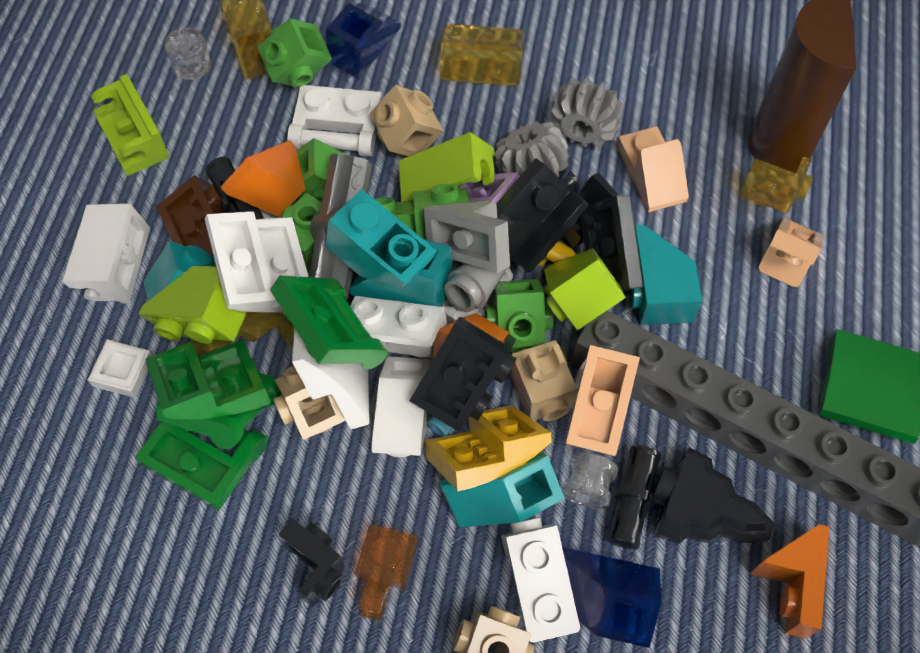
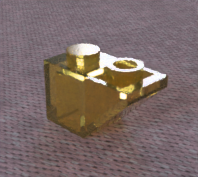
[218,0,272,80]

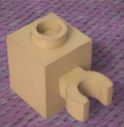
[510,340,578,421]

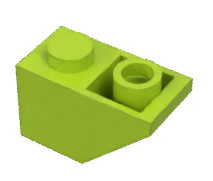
[543,249,626,330]
[138,266,247,344]

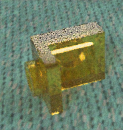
[739,156,814,214]

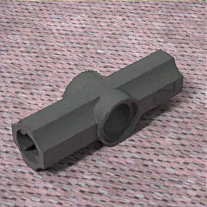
[308,154,372,299]

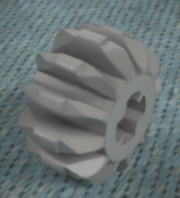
[550,77,624,148]
[495,121,569,177]

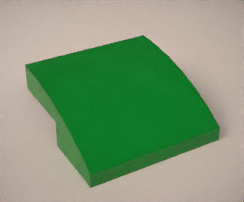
[819,329,920,444]
[145,339,271,420]

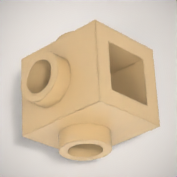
[370,85,444,156]
[273,365,345,440]
[452,606,534,653]

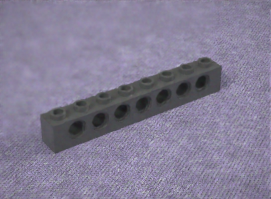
[571,311,920,548]

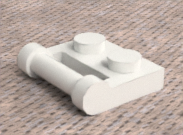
[287,85,382,157]

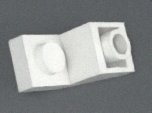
[372,357,433,457]

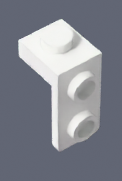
[501,517,580,642]

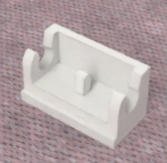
[62,204,150,303]

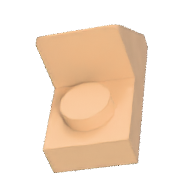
[616,126,689,212]
[759,217,824,287]
[566,345,640,456]

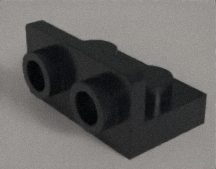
[496,158,588,273]
[580,195,643,294]
[409,317,517,432]

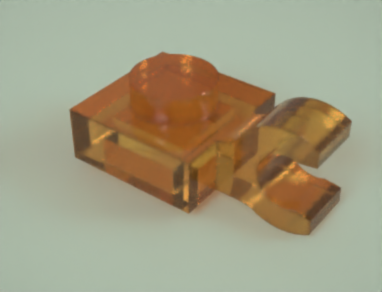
[355,524,419,621]

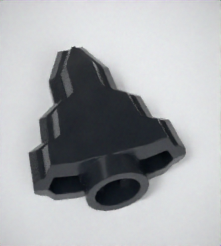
[653,447,775,544]

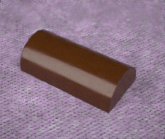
[748,0,856,179]

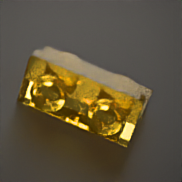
[440,23,525,86]

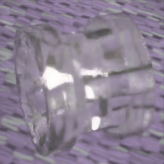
[164,27,212,80]
[562,452,619,509]

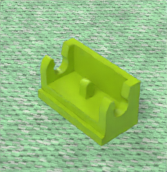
[91,74,170,176]
[399,132,495,206]

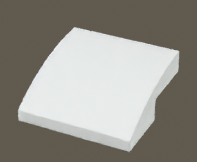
[205,211,308,312]
[292,329,369,430]

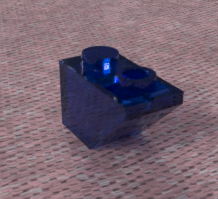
[325,2,401,80]
[562,547,662,648]

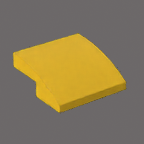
[425,405,551,491]

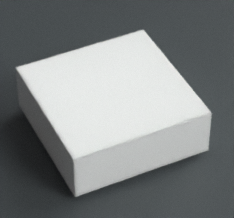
[88,339,153,398]

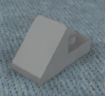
[424,201,510,273]

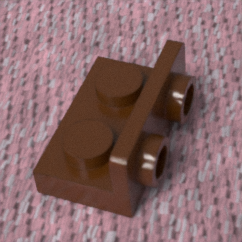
[156,175,225,256]

